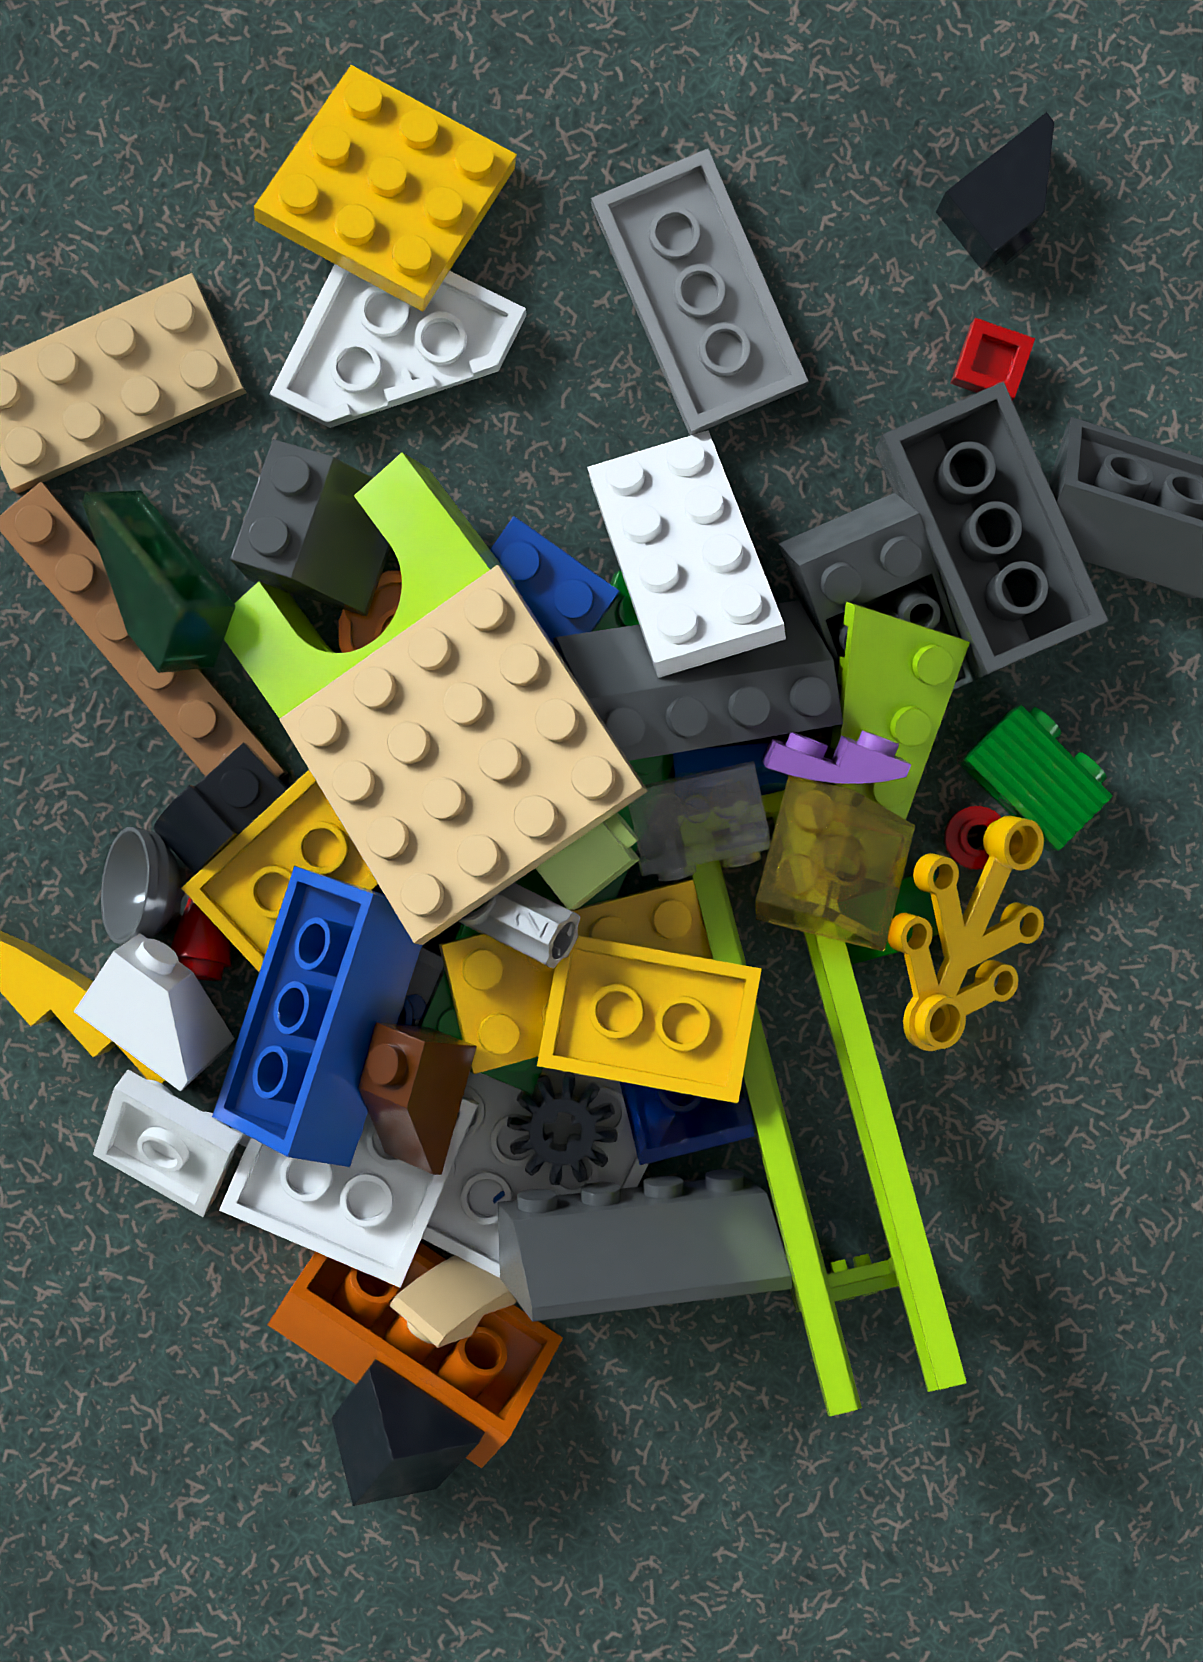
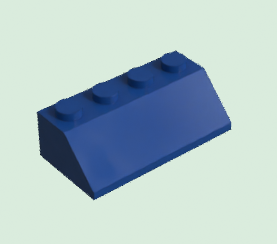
[212,866,423,1167]

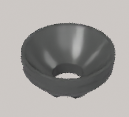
[101,827,187,944]

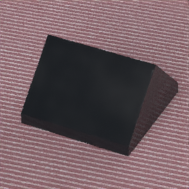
[331,1359,485,1506]

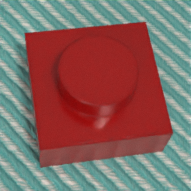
[950,318,1035,401]

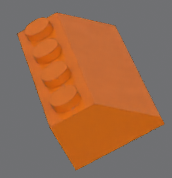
[267,1242,563,1468]

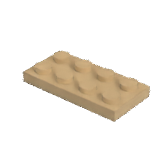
[0,273,246,494]

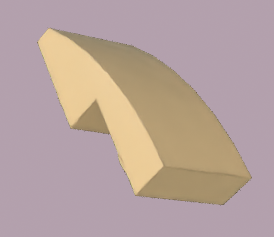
[390,1255,517,1348]

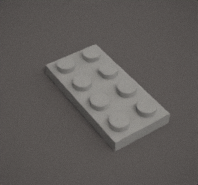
[591,149,808,436]

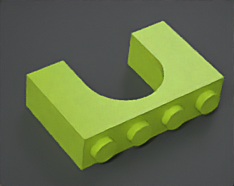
[213,452,515,719]

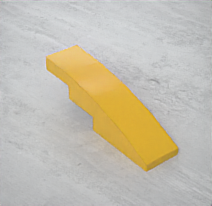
[0,931,168,1085]

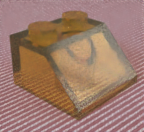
[756,775,915,952]

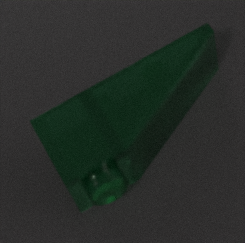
[82,490,236,673]

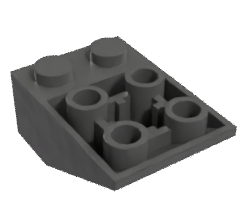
[778,493,973,693]

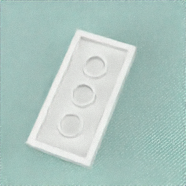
[587,430,786,678]

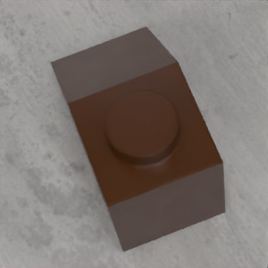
[358,1022,477,1175]

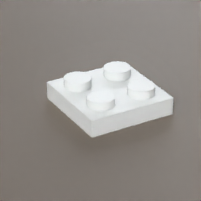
[93,1070,242,1217]

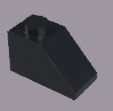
[936,112,1054,270]

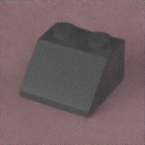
[230,439,391,616]

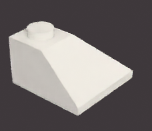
[74,933,234,1091]

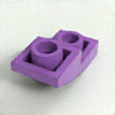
[762,730,911,784]

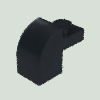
[153,742,288,875]

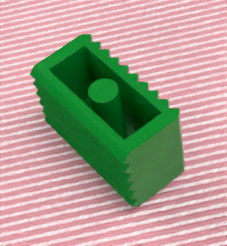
[958,705,1113,851]

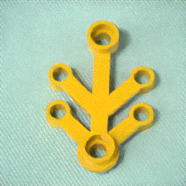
[887,815,1044,1051]

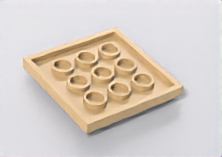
[279,565,648,945]

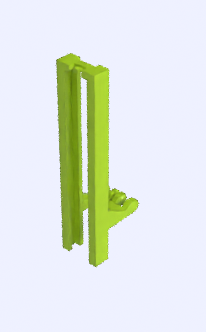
[677,786,967,1416]

